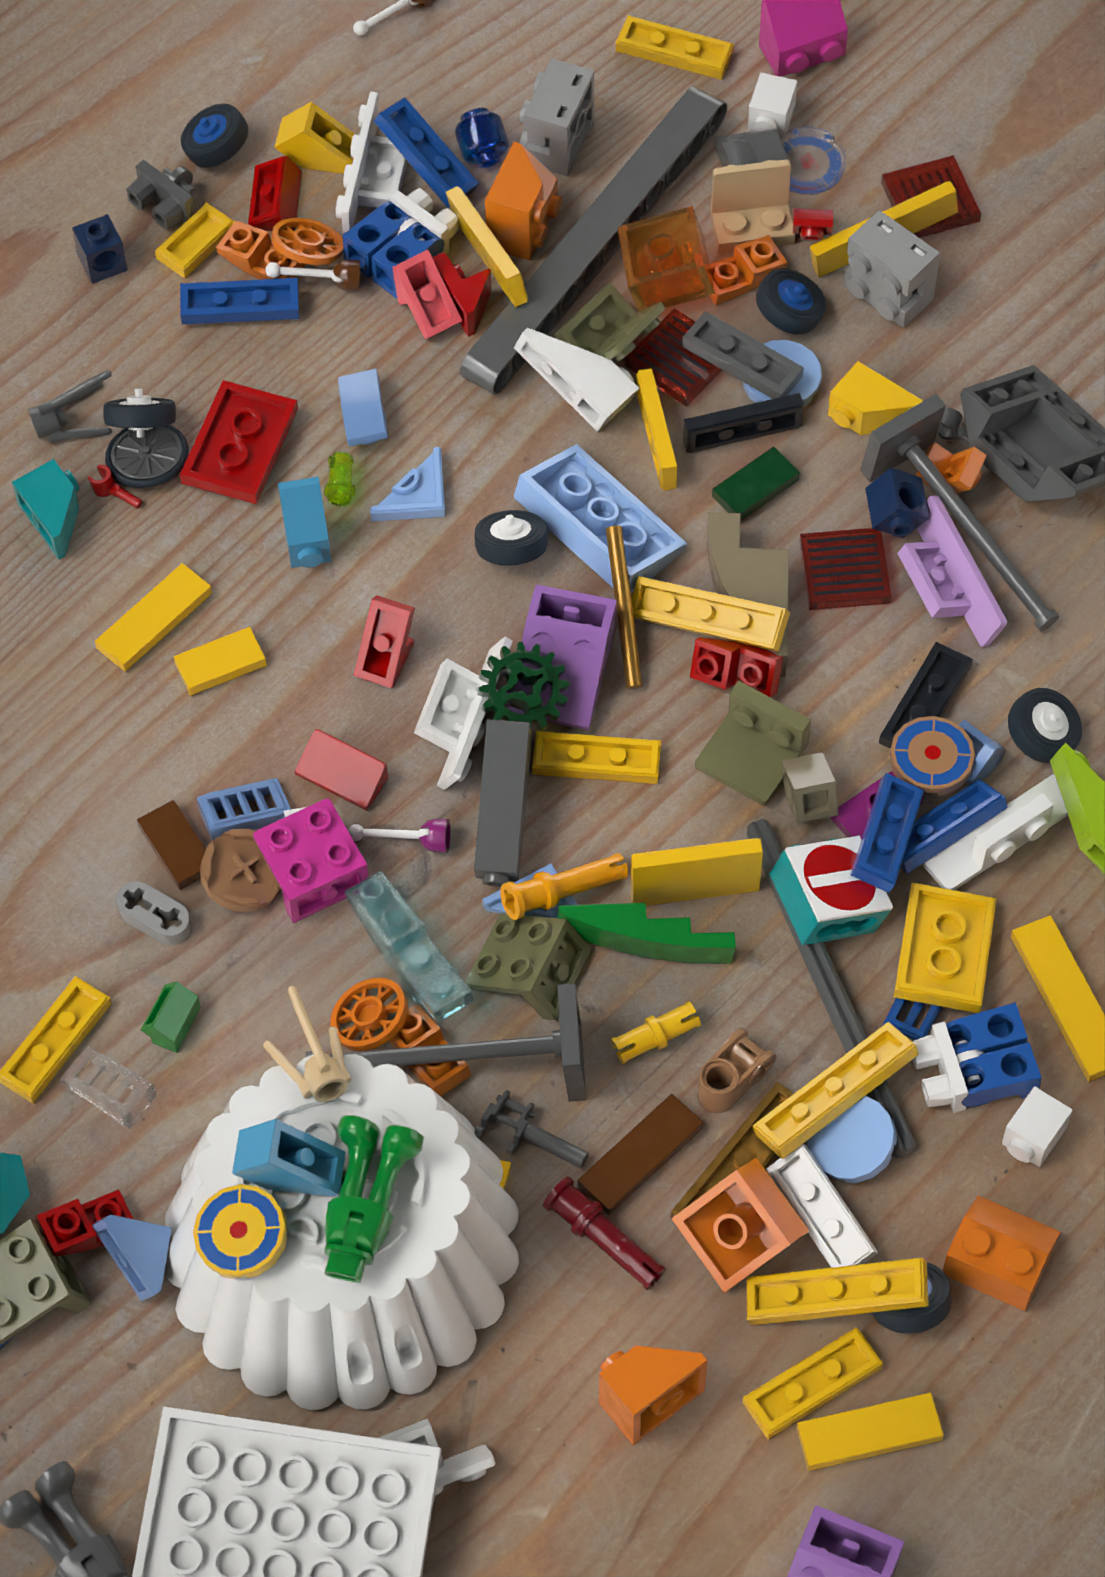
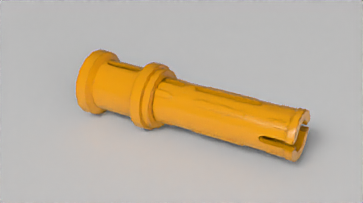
[500,853,628,920]

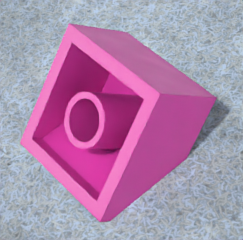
[759,0,848,77]

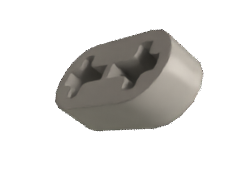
[116,881,191,945]

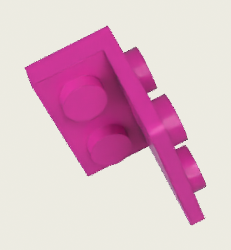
[253,798,370,923]

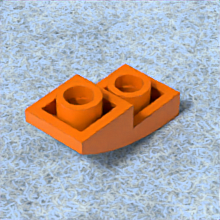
[216,220,306,280]
[697,235,788,305]
[381,1003,472,1096]

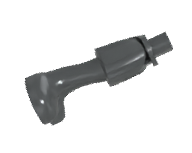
[0,1461,130,1577]

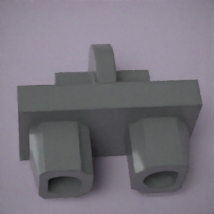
[126,160,196,230]

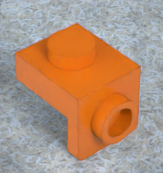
[916,443,987,494]

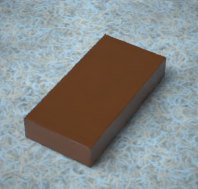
[137,800,206,890]

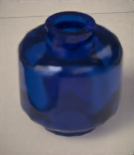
[454,108,509,168]

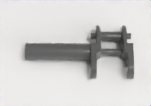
[474,1090,589,1168]

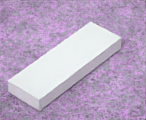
[766,1144,878,1268]

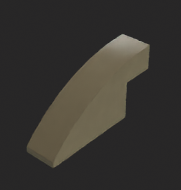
[707,512,789,677]

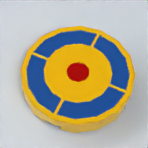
[193,1184,288,1279]

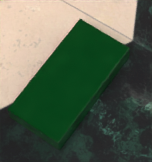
[712,446,800,521]

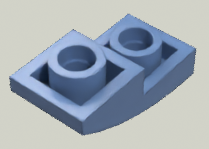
[338,368,388,447]

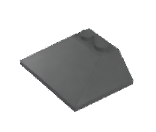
[960,365,1105,502]

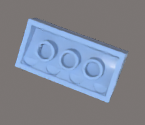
[513,444,687,593]

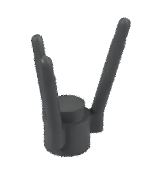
[28,370,112,444]

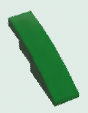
[556,903,736,964]

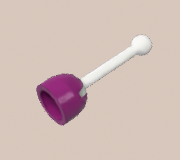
[348,818,451,853]

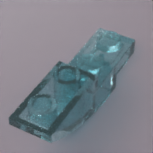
[344,871,474,1023]

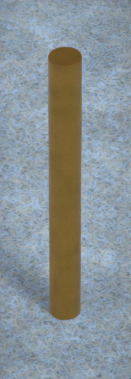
[606,525,643,689]

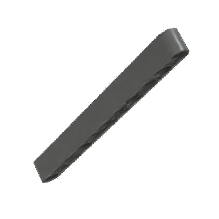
[460,86,728,395]

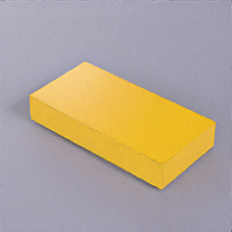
[155,203,235,278]
[173,626,267,696]

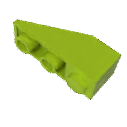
[1050,743,1105,874]

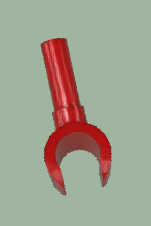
[88,465,142,509]

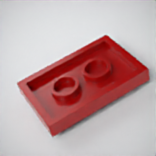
[180,380,298,504]

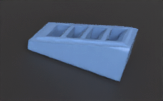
[196,778,291,841]

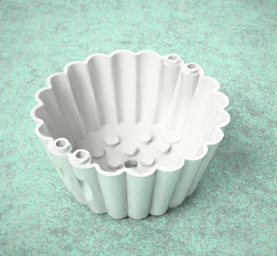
[164,1054,519,1410]

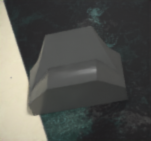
[714,129,789,167]

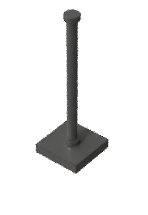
[860,394,1059,631]
[306,983,586,1102]

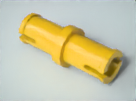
[610,1001,701,1064]

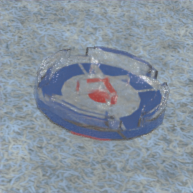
[779,127,846,195]

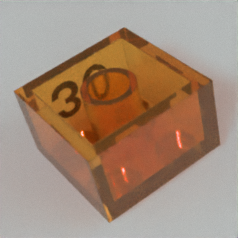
[618,206,715,312]

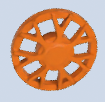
[271,218,343,266]
[330,978,408,1051]

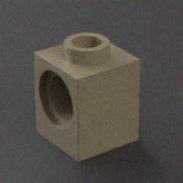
[782,752,838,823]

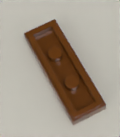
[577,1093,703,1215]

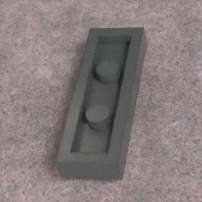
[682,311,804,399]

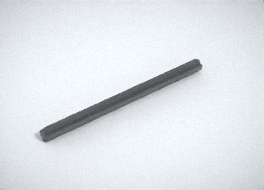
[747,819,916,1158]

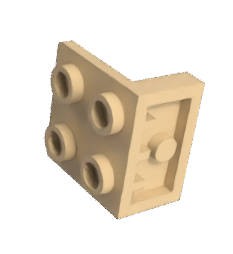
[710,159,795,254]

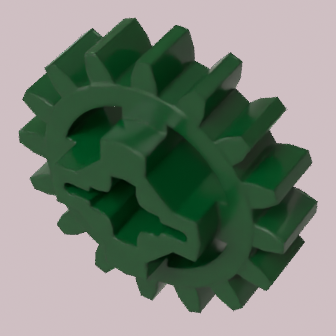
[477,642,570,731]

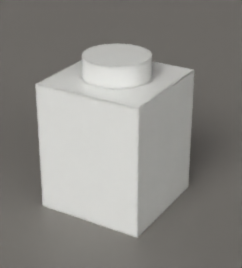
[747,72,797,139]
[1002,1086,1073,1168]

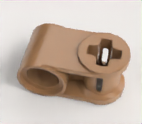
[697,1028,776,1113]

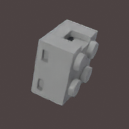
[519,58,594,176]
[844,210,940,328]

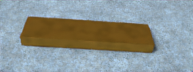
[670,1082,794,1218]

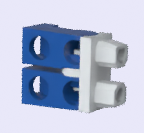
[343,188,459,300]
[912,1002,1042,1113]

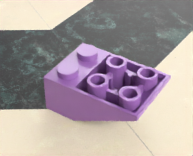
[508,584,617,730]
[787,1505,904,1577]

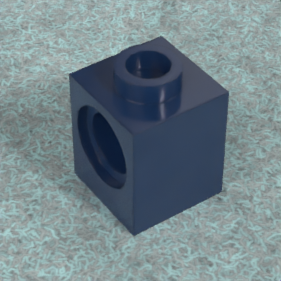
[72,214,128,284]
[865,468,929,538]

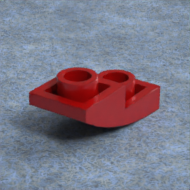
[792,208,833,241]
[690,637,783,698]
[36,1189,134,1256]

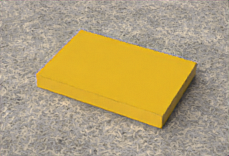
[630,838,763,906]
[893,882,997,1013]

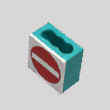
[769,836,893,945]

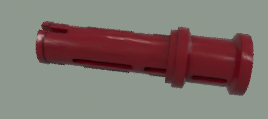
[542,1176,666,1290]

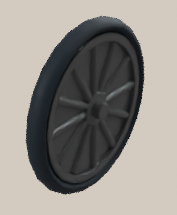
[105,425,189,488]

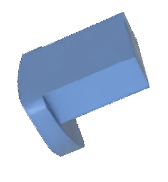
[959,719,1005,785]

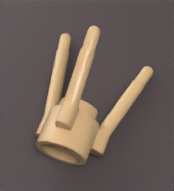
[263,986,351,1102]

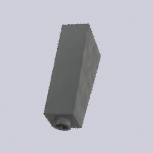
[474,720,533,887]

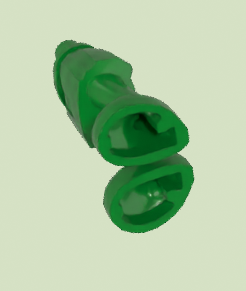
[324,1115,424,1283]

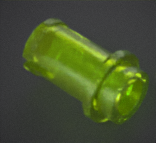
[324,452,356,506]

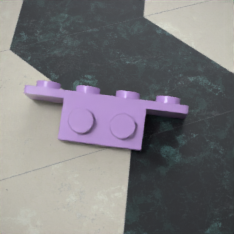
[897,496,1007,647]

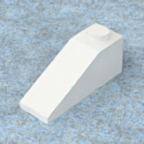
[514,328,639,432]

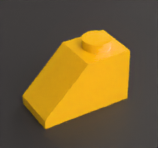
[274,101,355,174]
[828,361,923,435]

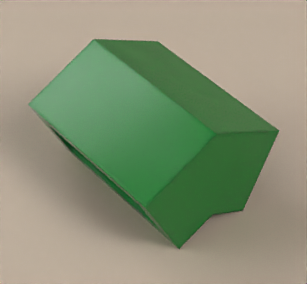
[140,981,201,1053]

